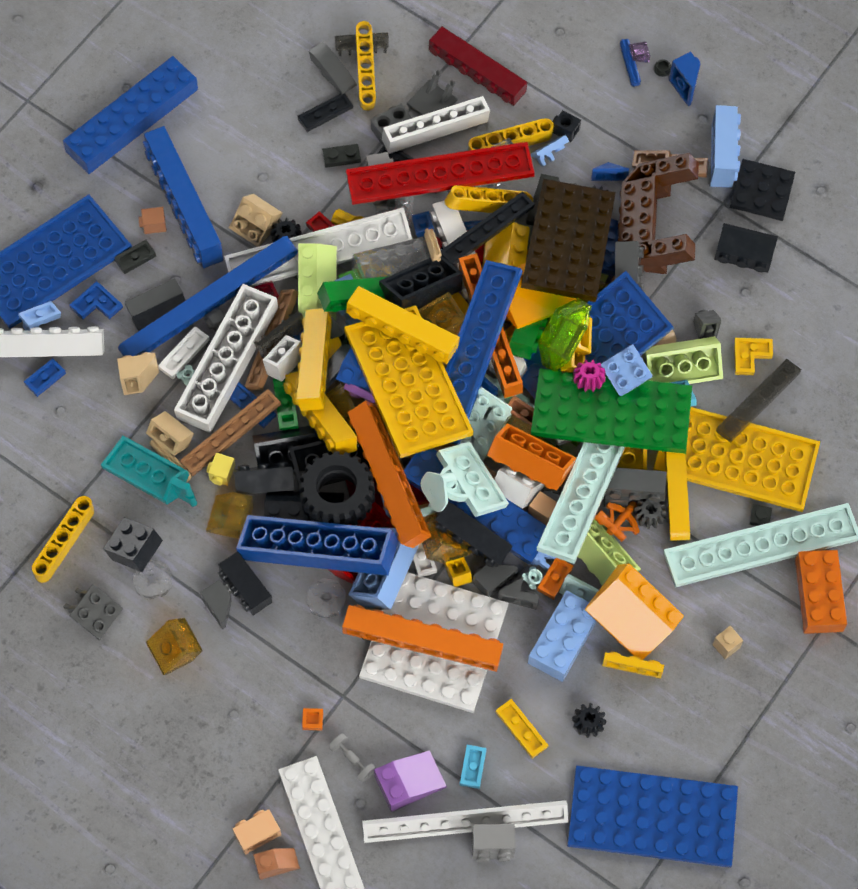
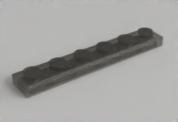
[716,359,802,443]

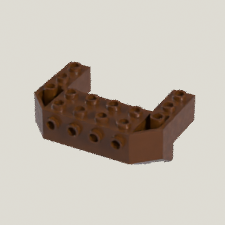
[618,152,699,274]

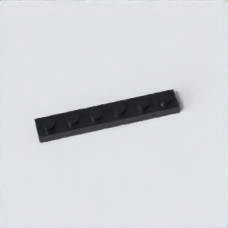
[440,191,535,265]

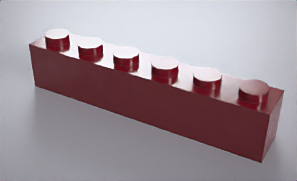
[429,26,527,106]

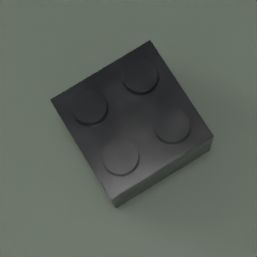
[103,517,163,572]

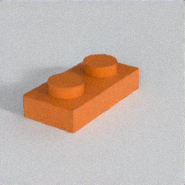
[537,558,574,600]

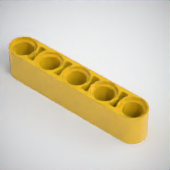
[356,21,376,111]
[468,118,553,151]
[444,185,533,213]
[665,452,690,541]
[32,496,94,583]

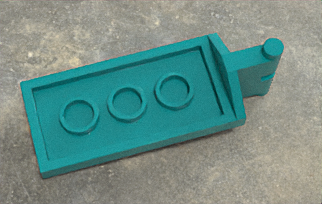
[101,436,197,507]

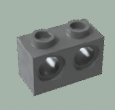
[371,103,412,145]

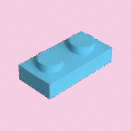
[460,745,487,789]

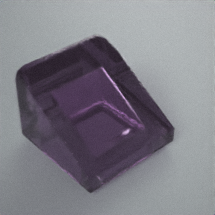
[629,41,650,63]

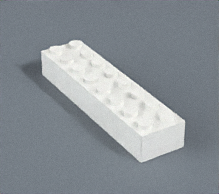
[174,284,278,433]

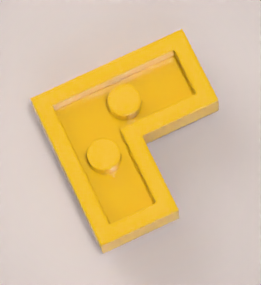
[734,338,773,375]

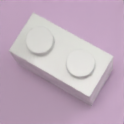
[263,335,302,382]

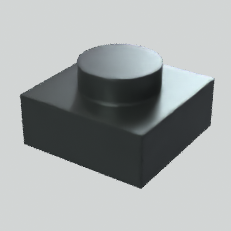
[749,504,772,526]

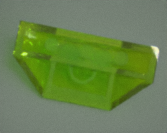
[538,298,592,372]

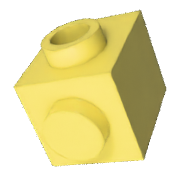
[207,453,235,486]

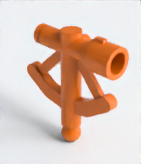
[594,501,640,542]

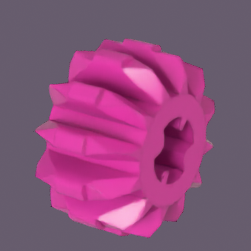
[573,359,606,392]

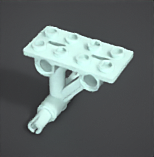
[460,373,534,462]

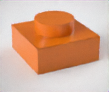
[302,708,323,731]

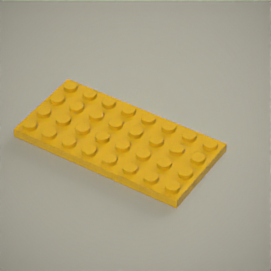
[344,305,474,458]
[653,407,820,512]

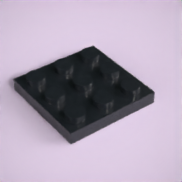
[730,159,796,221]

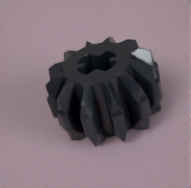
[270,217,302,243]
[572,703,607,738]

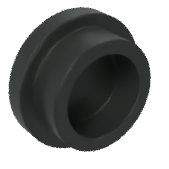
[654,59,671,77]

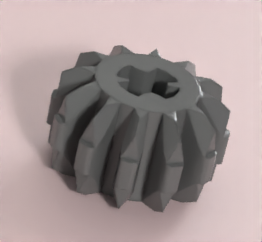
[634,499,667,529]

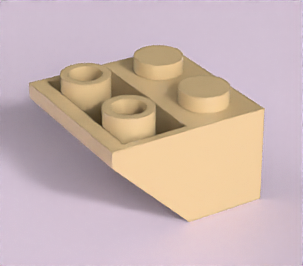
[229,194,282,247]
[117,352,159,395]

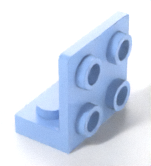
[601,344,653,396]

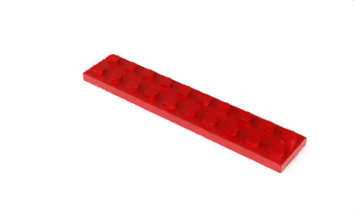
[346,142,535,205]

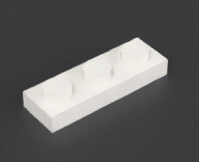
[158,326,210,379]

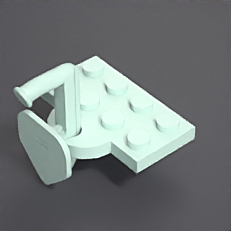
[420,441,509,517]

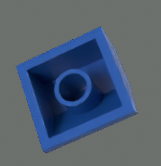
[669,52,701,106]

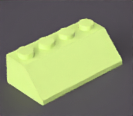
[298,243,337,321]
[642,336,723,384]
[578,519,641,585]

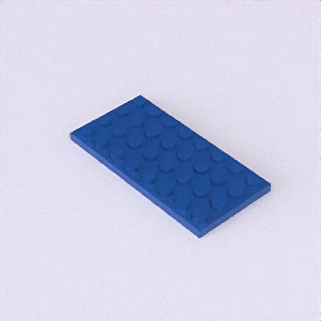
[0,194,132,330]
[521,271,674,399]
[567,766,738,868]

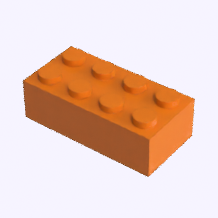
[487,423,576,491]
[795,550,847,634]

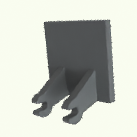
[407,70,457,115]
[63,584,123,640]

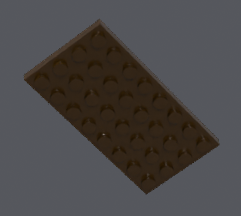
[521,179,616,302]

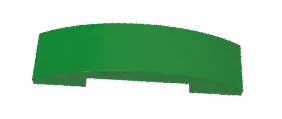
[273,372,299,430]

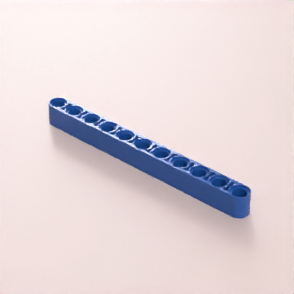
[118,236,298,356]

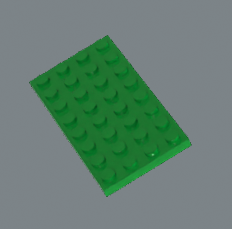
[531,368,692,454]

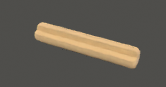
[424,228,442,262]
[150,439,192,482]

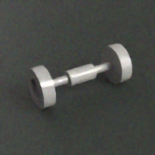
[329,733,376,782]

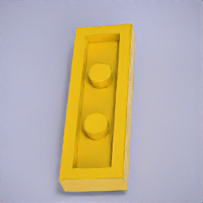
[602,652,664,679]
[495,699,548,759]

